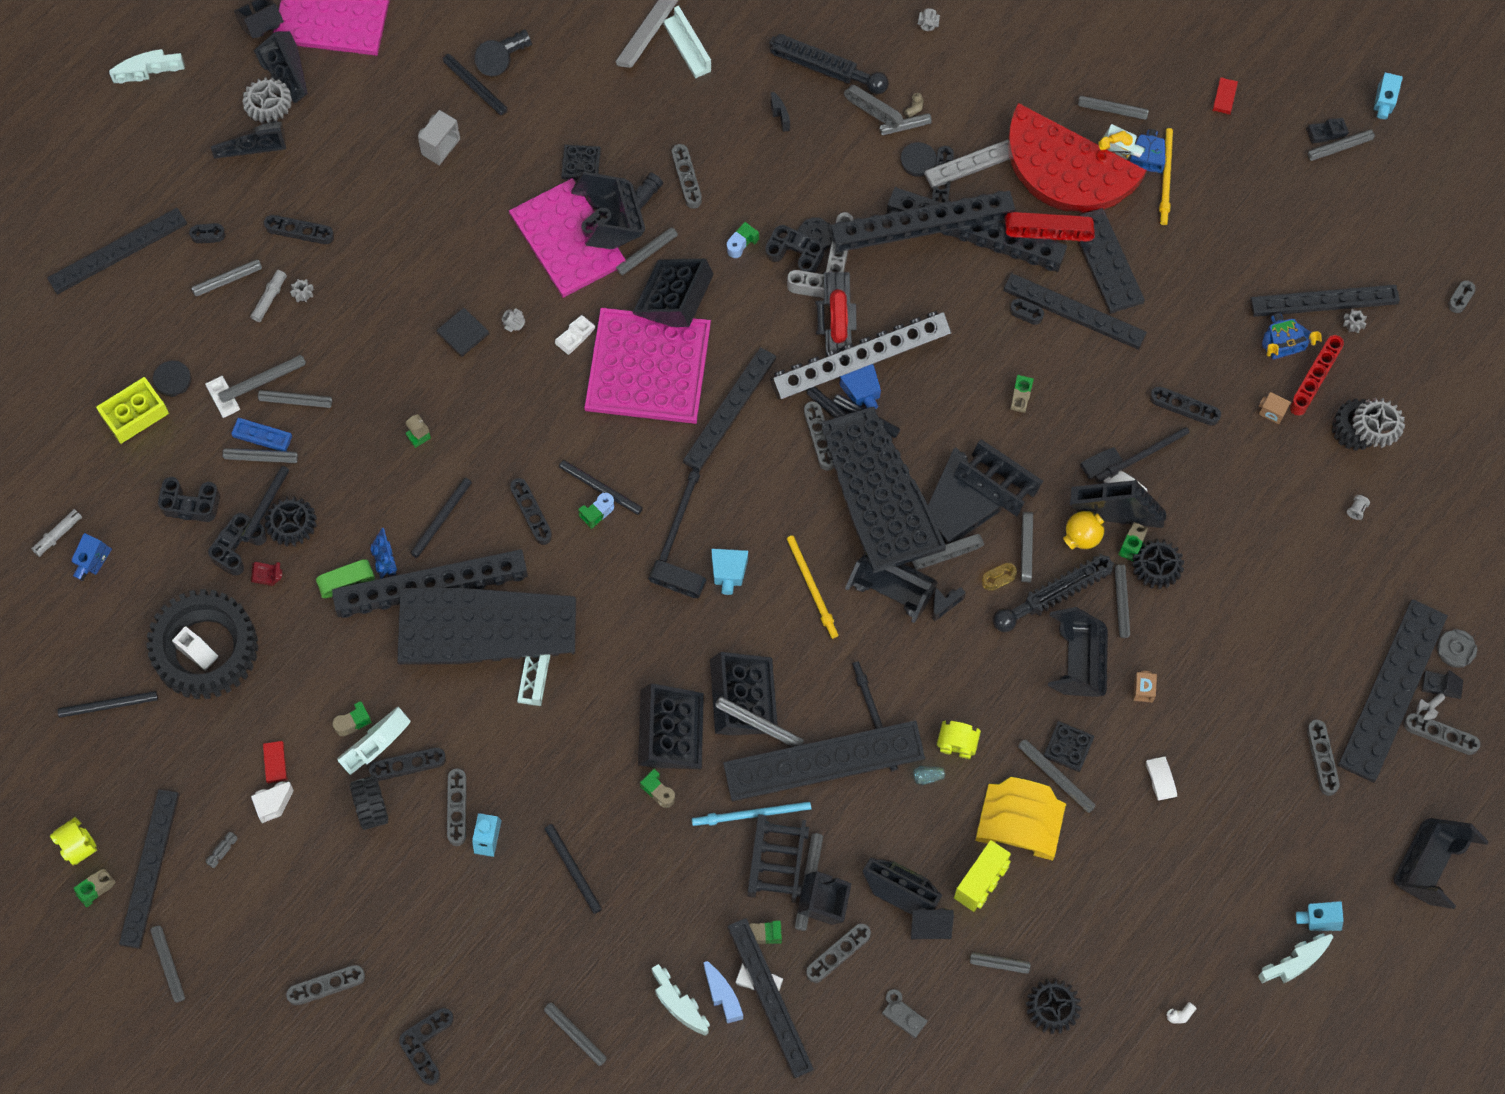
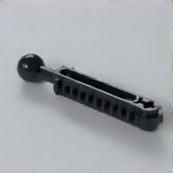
[769,34,889,95]
[992,554,1114,633]

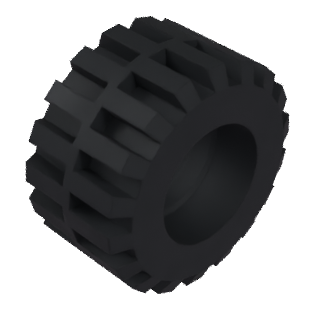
[1332,398,1380,450]
[350,775,388,830]

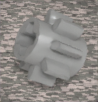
[918,9,940,31]
[291,279,314,302]
[502,308,525,332]
[1343,309,1367,333]

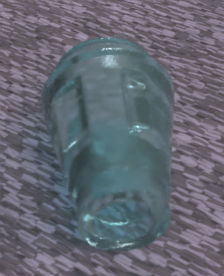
[914,766,945,786]

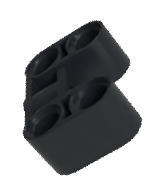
[765,225,824,273]
[158,477,220,522]
[208,513,267,576]

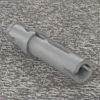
[250,270,287,322]
[31,509,82,557]

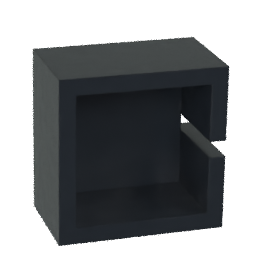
[234,0,284,38]
[798,871,852,925]

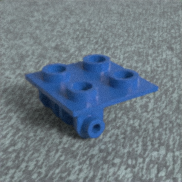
[371,528,397,579]

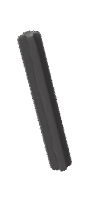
[1078,96,1149,119]
[1307,129,1375,161]
[616,228,678,275]
[191,259,262,296]
[258,390,332,408]
[223,448,298,463]
[1115,565,1130,638]
[150,925,185,1003]
[544,1002,607,1066]

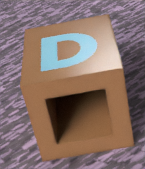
[1259,392,1291,424]
[1133,671,1157,703]

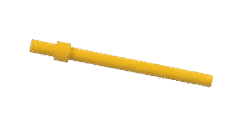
[1159,128,1173,225]
[787,536,839,639]

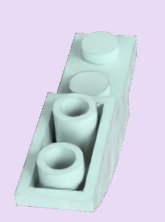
[109,49,185,83]
[337,707,411,775]
[1258,933,1333,983]
[652,964,710,1035]

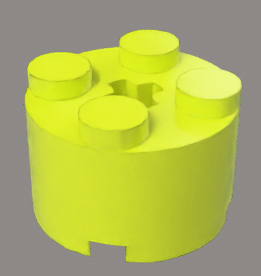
[937,721,981,759]
[50,817,97,865]

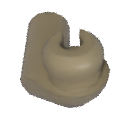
[904,93,924,118]

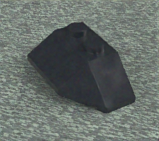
[862,858,943,914]

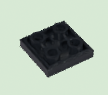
[561,145,601,180]
[436,308,489,357]
[1044,721,1095,773]
[911,908,954,939]

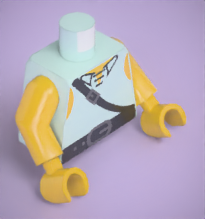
[1099,124,1144,160]

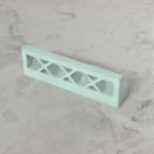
[663,6,711,78]
[517,655,550,706]

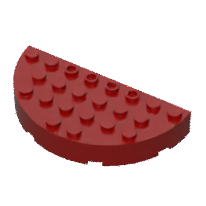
[1008,103,1147,213]

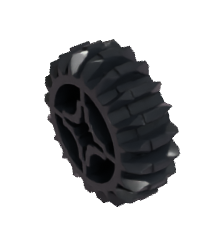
[265,496,317,547]
[1132,538,1184,590]
[1026,978,1082,1034]

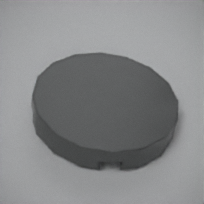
[1437,629,1477,668]

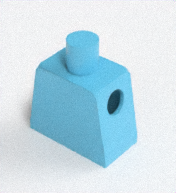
[1374,73,1403,119]
[712,549,748,595]
[473,814,502,857]
[1296,902,1343,931]

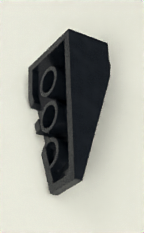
[254,31,308,103]
[211,121,286,159]

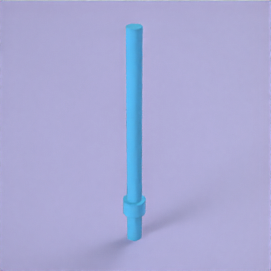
[692,802,811,826]

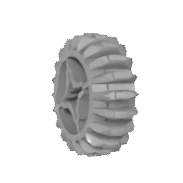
[243,77,292,124]
[1352,397,1405,448]

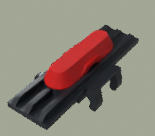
[815,272,857,362]

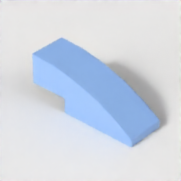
[704,961,743,1023]

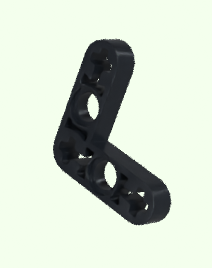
[399,1008,454,1086]

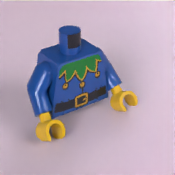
[1262,313,1322,360]

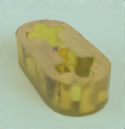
[982,563,1017,591]

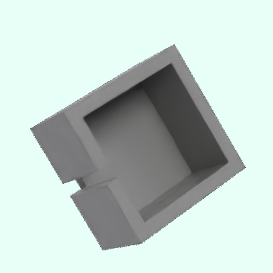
[418,110,460,165]

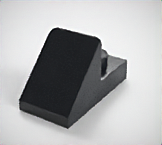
[933,587,966,622]
[1422,670,1463,699]

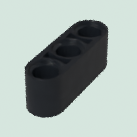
[648,560,707,599]

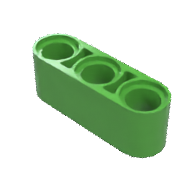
[316,560,375,598]

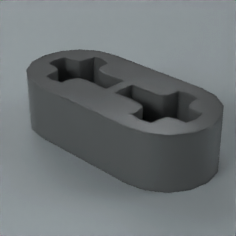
[1448,281,1475,313]

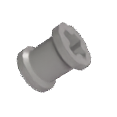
[1347,495,1370,520]

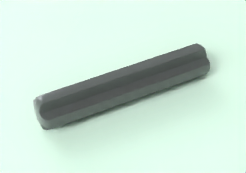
[880,113,932,135]
[970,952,1030,974]

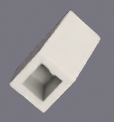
[172,626,218,671]
[251,782,294,823]

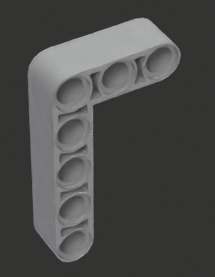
[787,212,853,298]

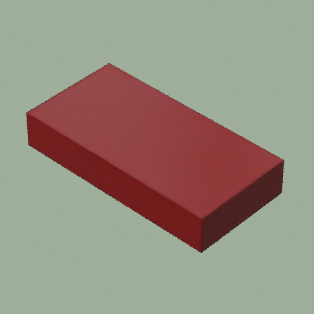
[1213,77,1238,114]
[263,741,287,783]

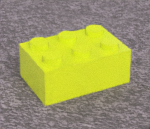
[96,377,169,444]
[954,840,1011,912]

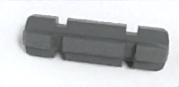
[205,832,238,868]

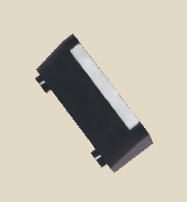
[571,172,645,250]
[845,554,938,623]
[1048,607,1108,697]
[1394,818,1489,909]

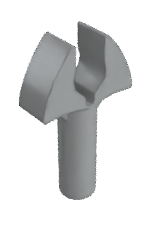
[1417,693,1445,720]

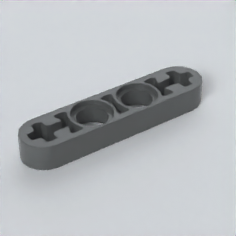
[844,85,903,128]
[672,144,702,209]
[804,401,834,471]
[1021,512,1033,583]
[912,534,984,570]
[1404,713,1480,755]
[1307,720,1340,796]
[447,769,467,846]
[806,924,871,983]
[286,965,365,1006]

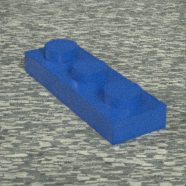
[231,418,292,451]

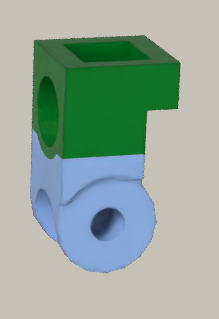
[727,222,759,258]
[578,493,614,529]

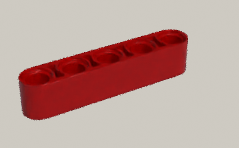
[1005,212,1095,241]
[1290,335,1344,416]

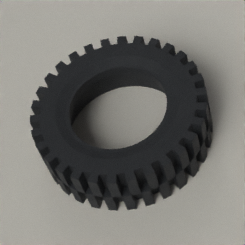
[146,589,258,699]

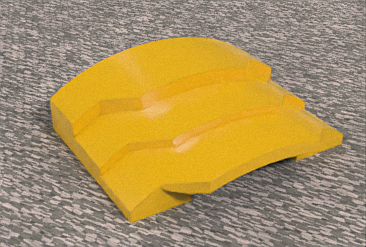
[975,777,1066,860]

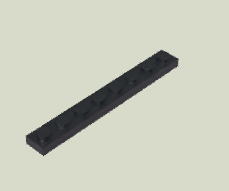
[47,208,187,295]
[1004,274,1147,350]
[1250,285,1400,317]
[683,347,776,472]
[119,789,179,949]
[727,918,814,1079]

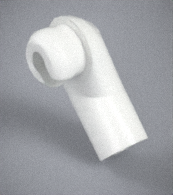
[1167,1002,1196,1024]

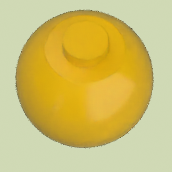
[1063,511,1104,550]

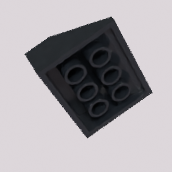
[633,258,714,327]
[710,652,778,735]
[638,683,704,769]

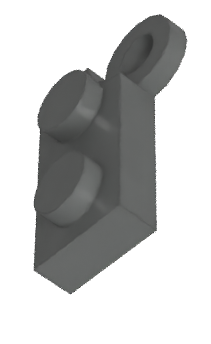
[882,989,928,1039]

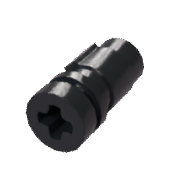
[499,29,532,54]
[635,172,664,210]

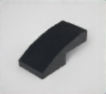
[770,92,790,132]
[1306,118,1349,144]
[1080,447,1123,480]

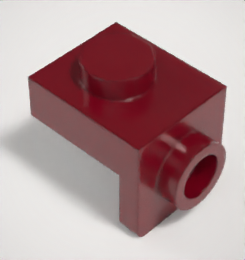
[251,562,282,586]

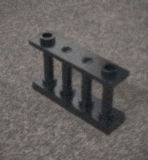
[954,439,1044,517]
[748,814,809,903]

